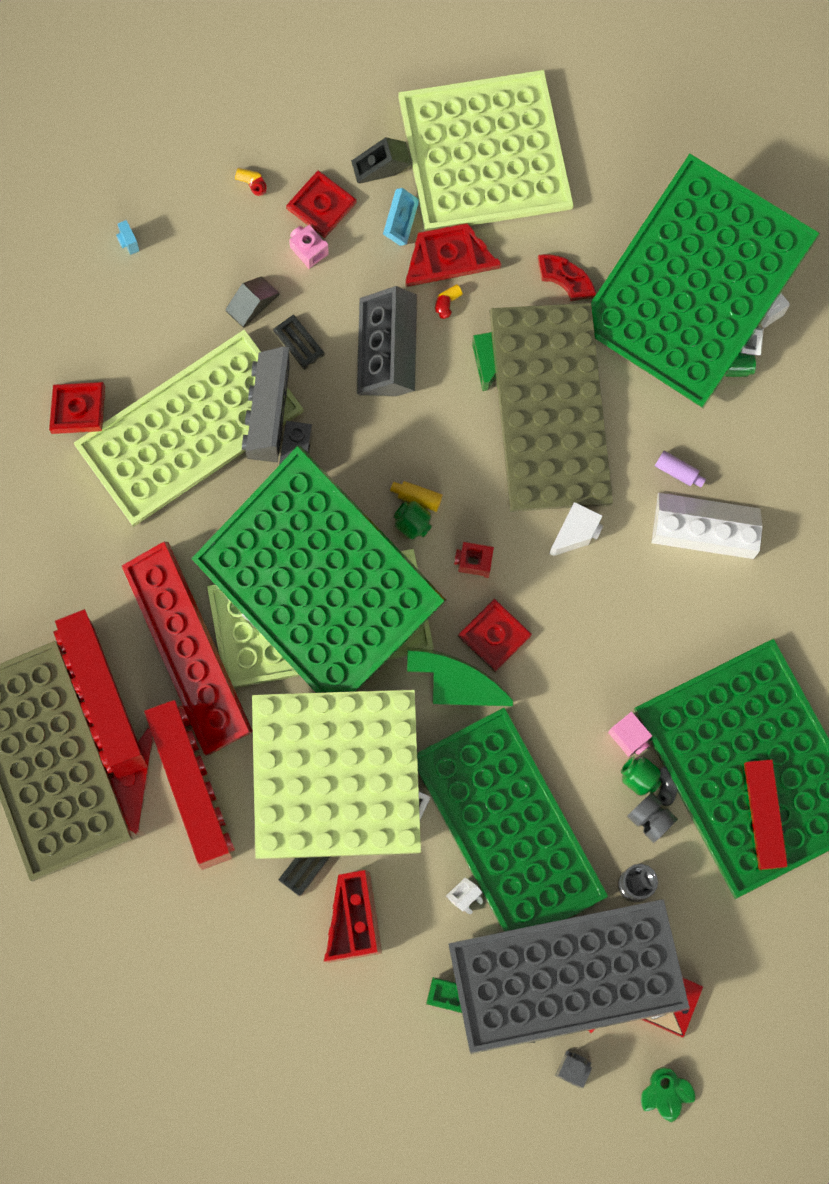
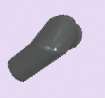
[657,766,678,806]

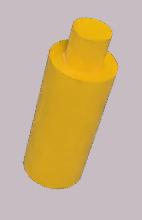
[390,481,443,512]

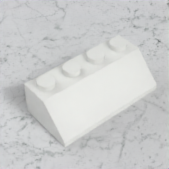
[651,493,763,559]

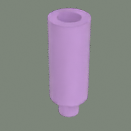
[655,450,706,488]

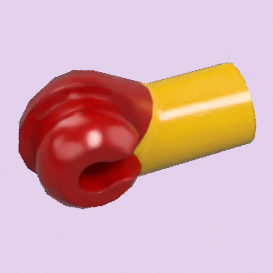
[235,168,267,196]
[434,284,463,319]

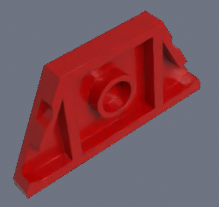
[405,223,501,287]

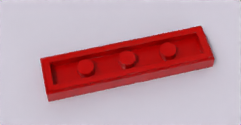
[744,760,788,870]

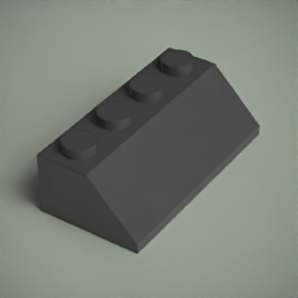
[357,286,417,396]
[242,346,290,462]

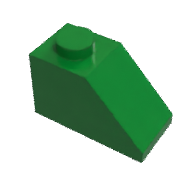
[472,332,496,391]

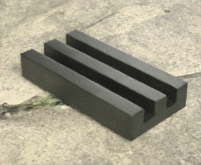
[273,314,325,370]
[278,857,330,897]

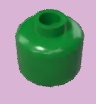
[393,501,432,539]
[621,756,661,796]

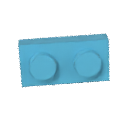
[383,188,419,246]

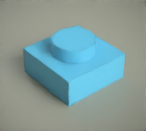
[116,220,139,255]

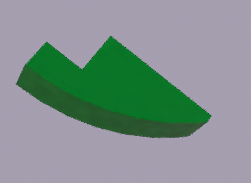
[407,647,513,706]

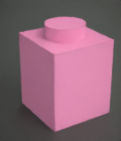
[608,712,652,757]

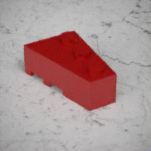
[323,870,382,963]

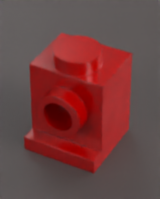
[454,542,494,578]

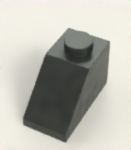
[351,137,412,184]

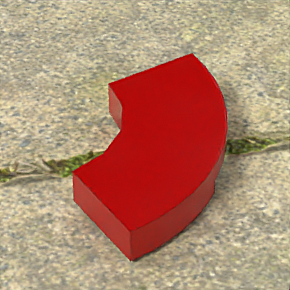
[537,254,596,301]

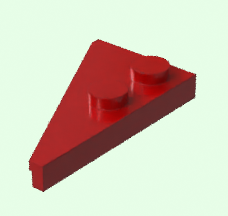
[111,728,153,835]

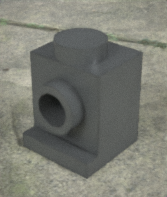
[555,1050,592,1088]

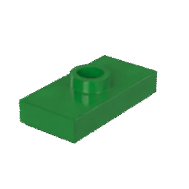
[426,977,462,1013]

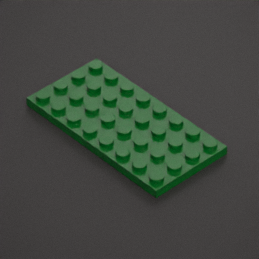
[417,708,608,932]

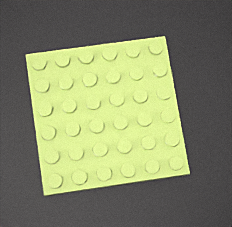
[398,70,573,231]
[252,690,421,859]

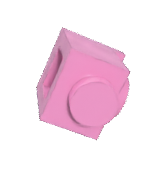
[290,225,329,269]

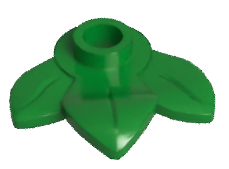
[641,1067,695,1122]

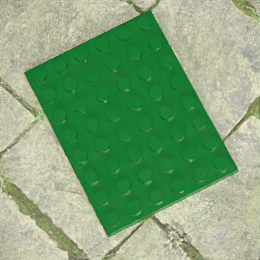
[591,153,820,408]
[191,446,447,693]
[634,638,829,899]

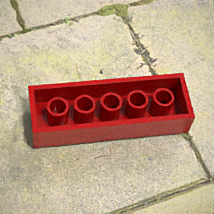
[53,609,147,779]
[144,700,235,870]

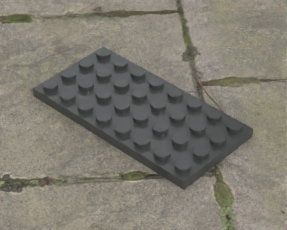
[448,899,689,1054]

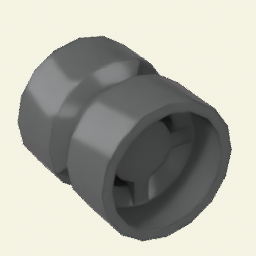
[627,792,678,843]
[618,864,658,903]

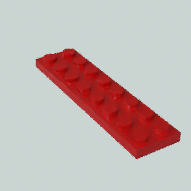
[122,541,253,755]

